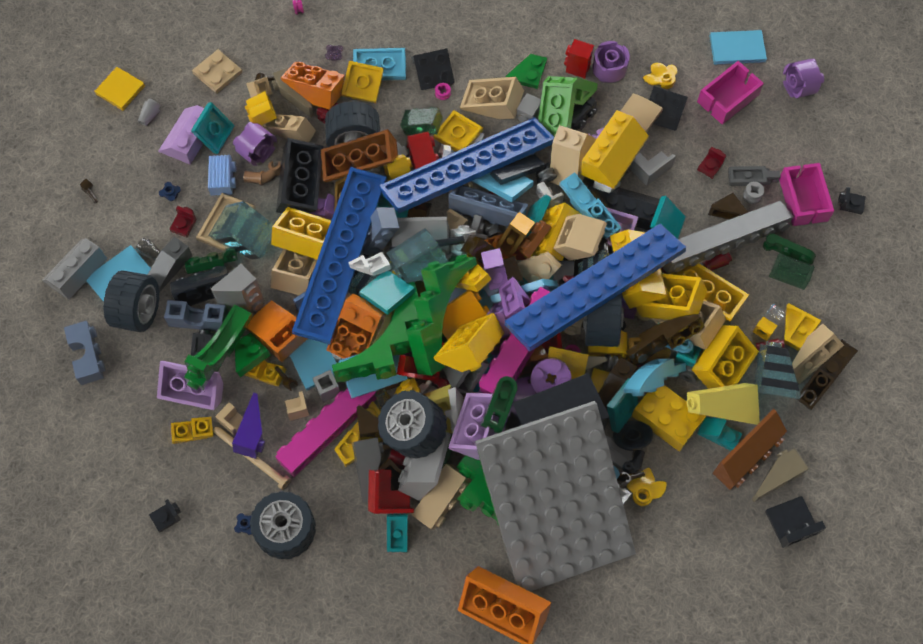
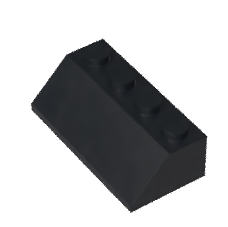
[276,138,323,213]
[588,180,660,230]

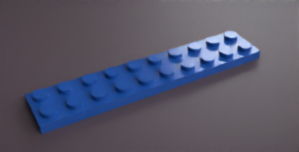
[379,117,554,214]
[292,167,386,344]
[505,224,686,352]

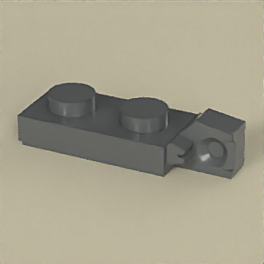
[728,166,780,186]

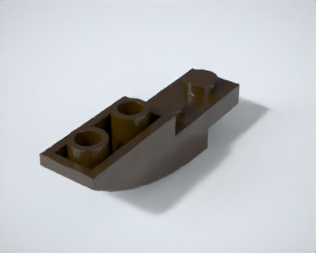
[626,314,705,366]
[795,339,858,410]

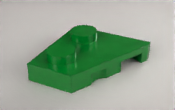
[506,54,547,89]
[235,333,271,377]

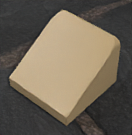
[247,77,273,98]

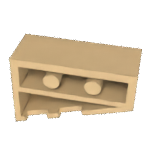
[412,464,471,529]

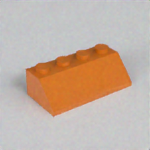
[458,566,552,644]

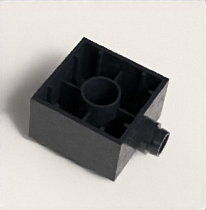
[509,373,609,430]

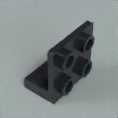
[411,48,455,90]
[649,86,688,131]
[765,496,826,548]

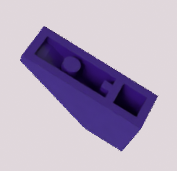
[232,393,265,459]

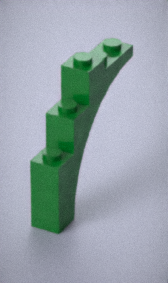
[406,255,477,375]
[332,282,419,383]
[184,304,252,390]
[456,456,499,526]

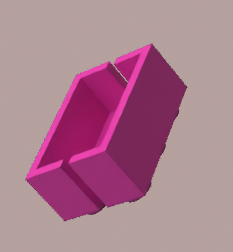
[697,61,764,125]
[779,163,834,226]

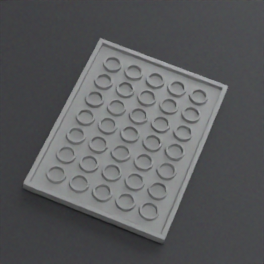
[475,401,636,592]

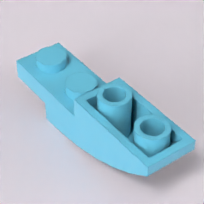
[559,172,622,239]
[623,358,686,396]

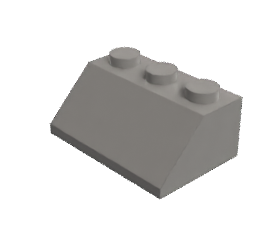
[391,217,451,257]
[42,238,108,300]
[211,264,264,313]
[398,432,451,501]

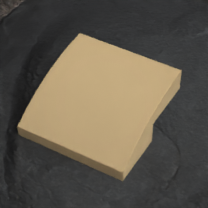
[621,93,663,133]

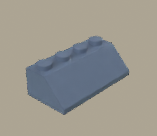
[448,185,528,228]

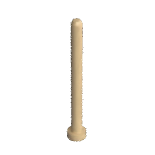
[213,427,291,490]

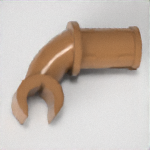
[243,161,281,185]

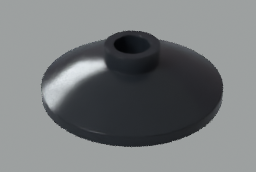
[613,421,653,451]

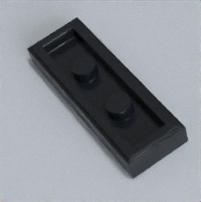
[490,154,545,185]

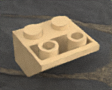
[554,214,607,261]

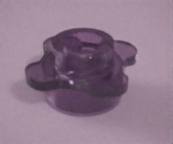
[325,44,343,61]

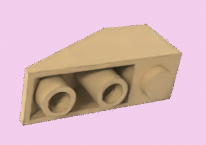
[262,114,316,142]

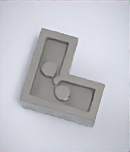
[629,151,676,186]

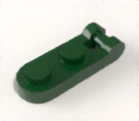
[763,234,816,266]
[480,376,518,433]

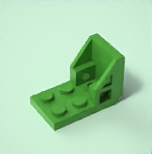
[538,76,598,137]

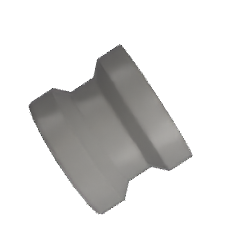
[743,182,764,204]

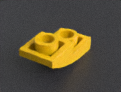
[245,360,286,387]
[170,417,213,444]

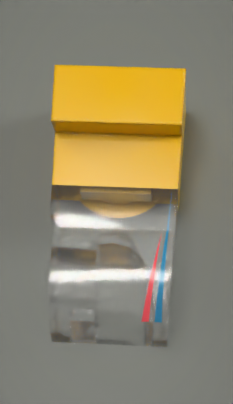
[753,303,786,341]

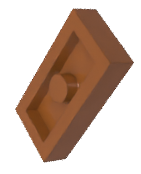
[519,220,551,258]

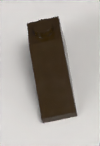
[598,357,638,415]

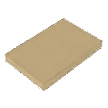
[196,193,255,251]

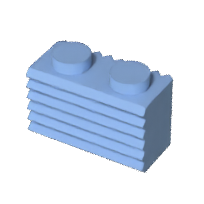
[208,155,236,196]

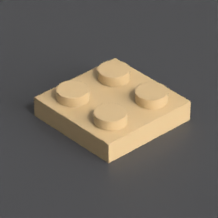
[192,49,242,94]

